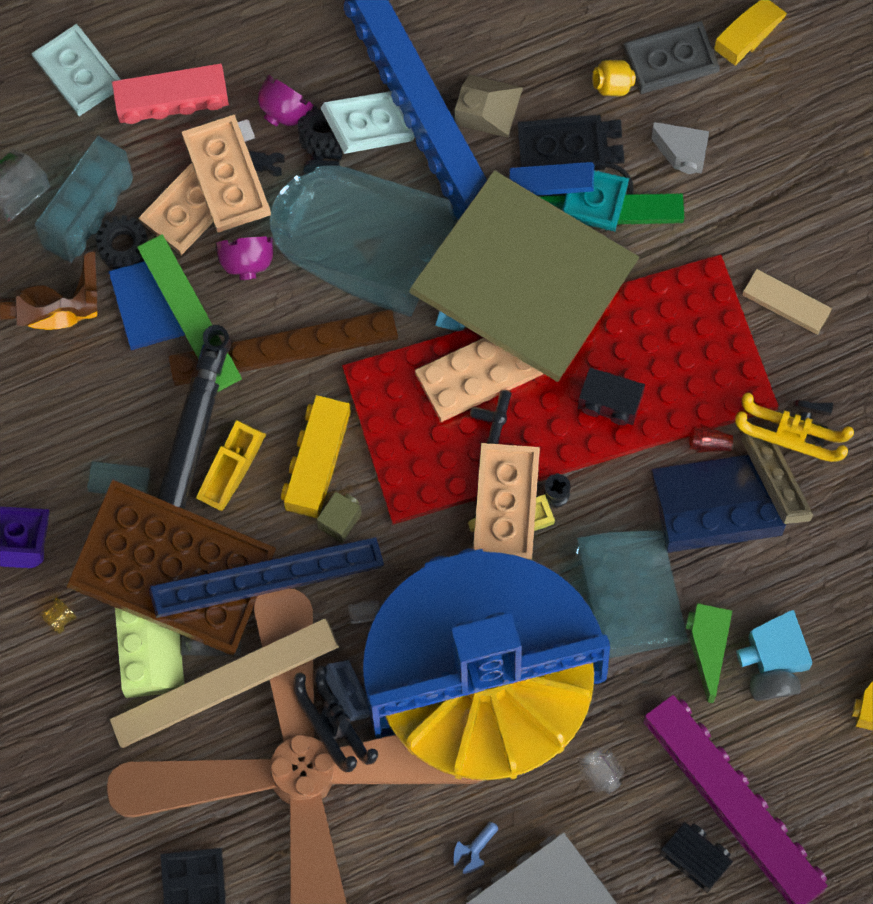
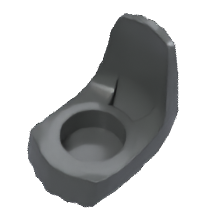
[749,670,801,701]

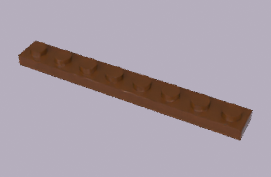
[168,309,398,386]

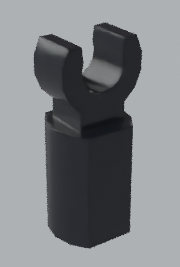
[248,150,285,176]

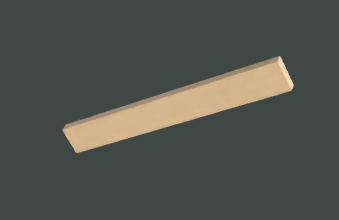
[110,618,339,748]

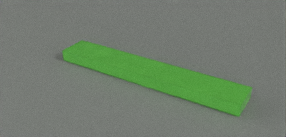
[137,234,242,392]

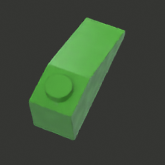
[686,603,732,703]

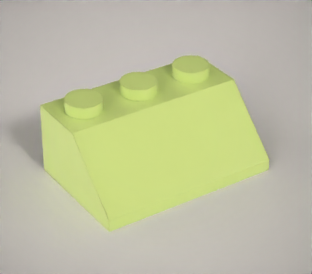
[115,607,185,698]

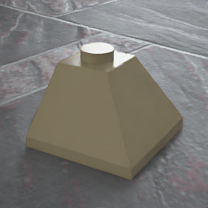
[455,75,523,138]

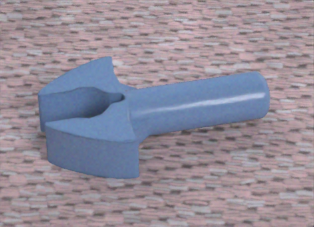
[453,822,498,874]

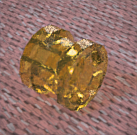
[39,597,77,635]

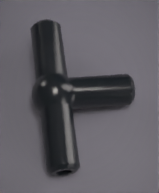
[470,390,512,444]

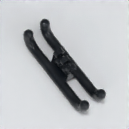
[293,665,378,772]

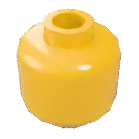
[592,60,635,96]

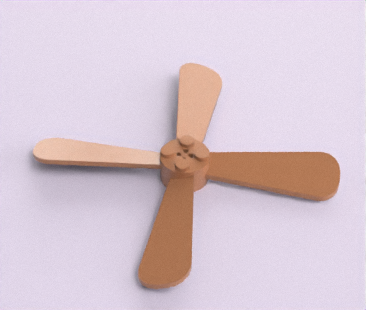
[107,588,483,904]

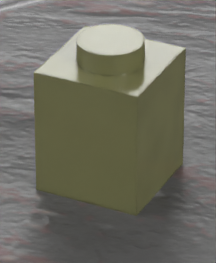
[317,492,361,543]

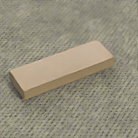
[743,269,832,335]

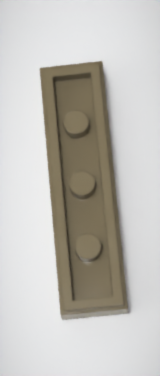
[741,433,813,524]

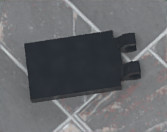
[518,114,625,170]

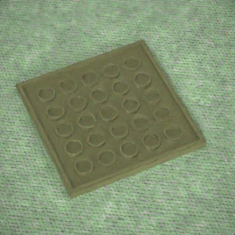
[409,170,639,382]

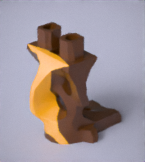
[0,251,97,330]

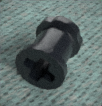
[544,474,571,508]

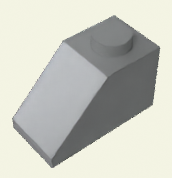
[651,122,709,174]

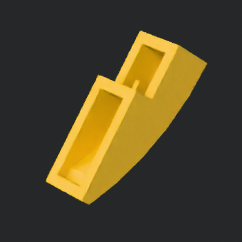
[714,0,787,66]
[196,420,266,511]

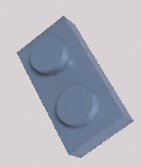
[325,660,370,721]

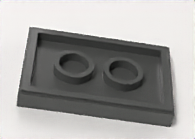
[623,21,720,94]

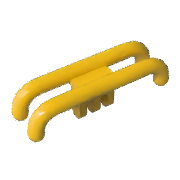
[735,393,854,462]

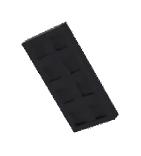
[160,848,227,904]

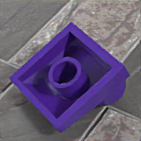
[0,506,50,568]

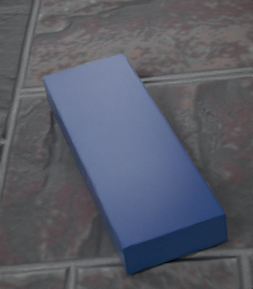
[509,162,594,196]

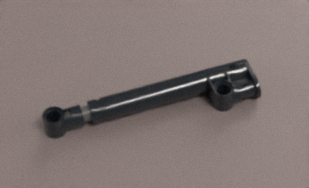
[158,325,231,509]

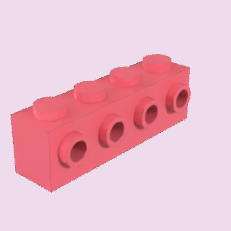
[112,63,229,124]

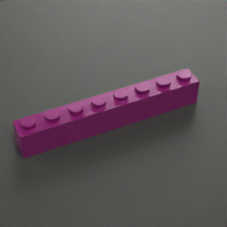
[643,695,828,904]

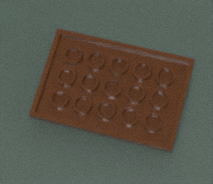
[67,479,276,656]

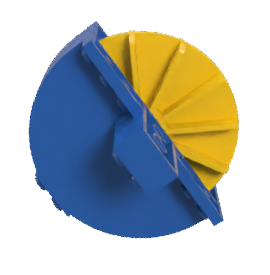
[363,548,610,780]

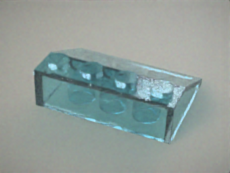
[576,531,688,658]

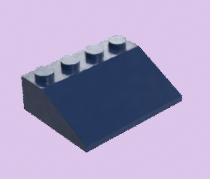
[651,455,786,553]

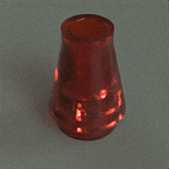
[689,424,733,453]

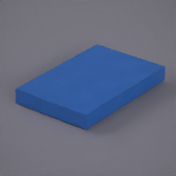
[109,261,185,350]

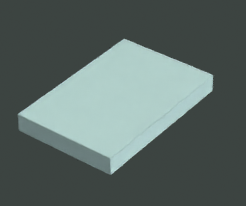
[32,24,121,116]
[321,91,415,154]

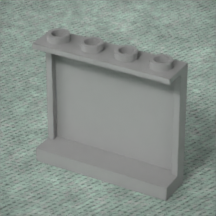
[466,833,617,904]

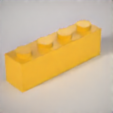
[281,395,351,519]

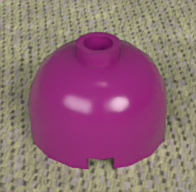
[258,75,314,127]
[216,237,273,280]

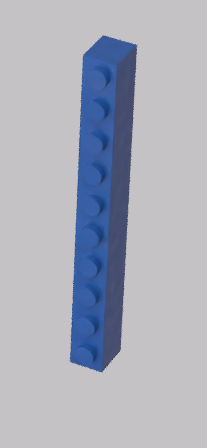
[344,0,487,220]

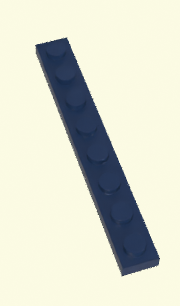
[149,537,384,618]

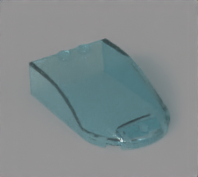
[270,166,457,317]

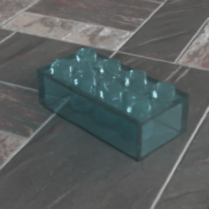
[35,136,133,263]

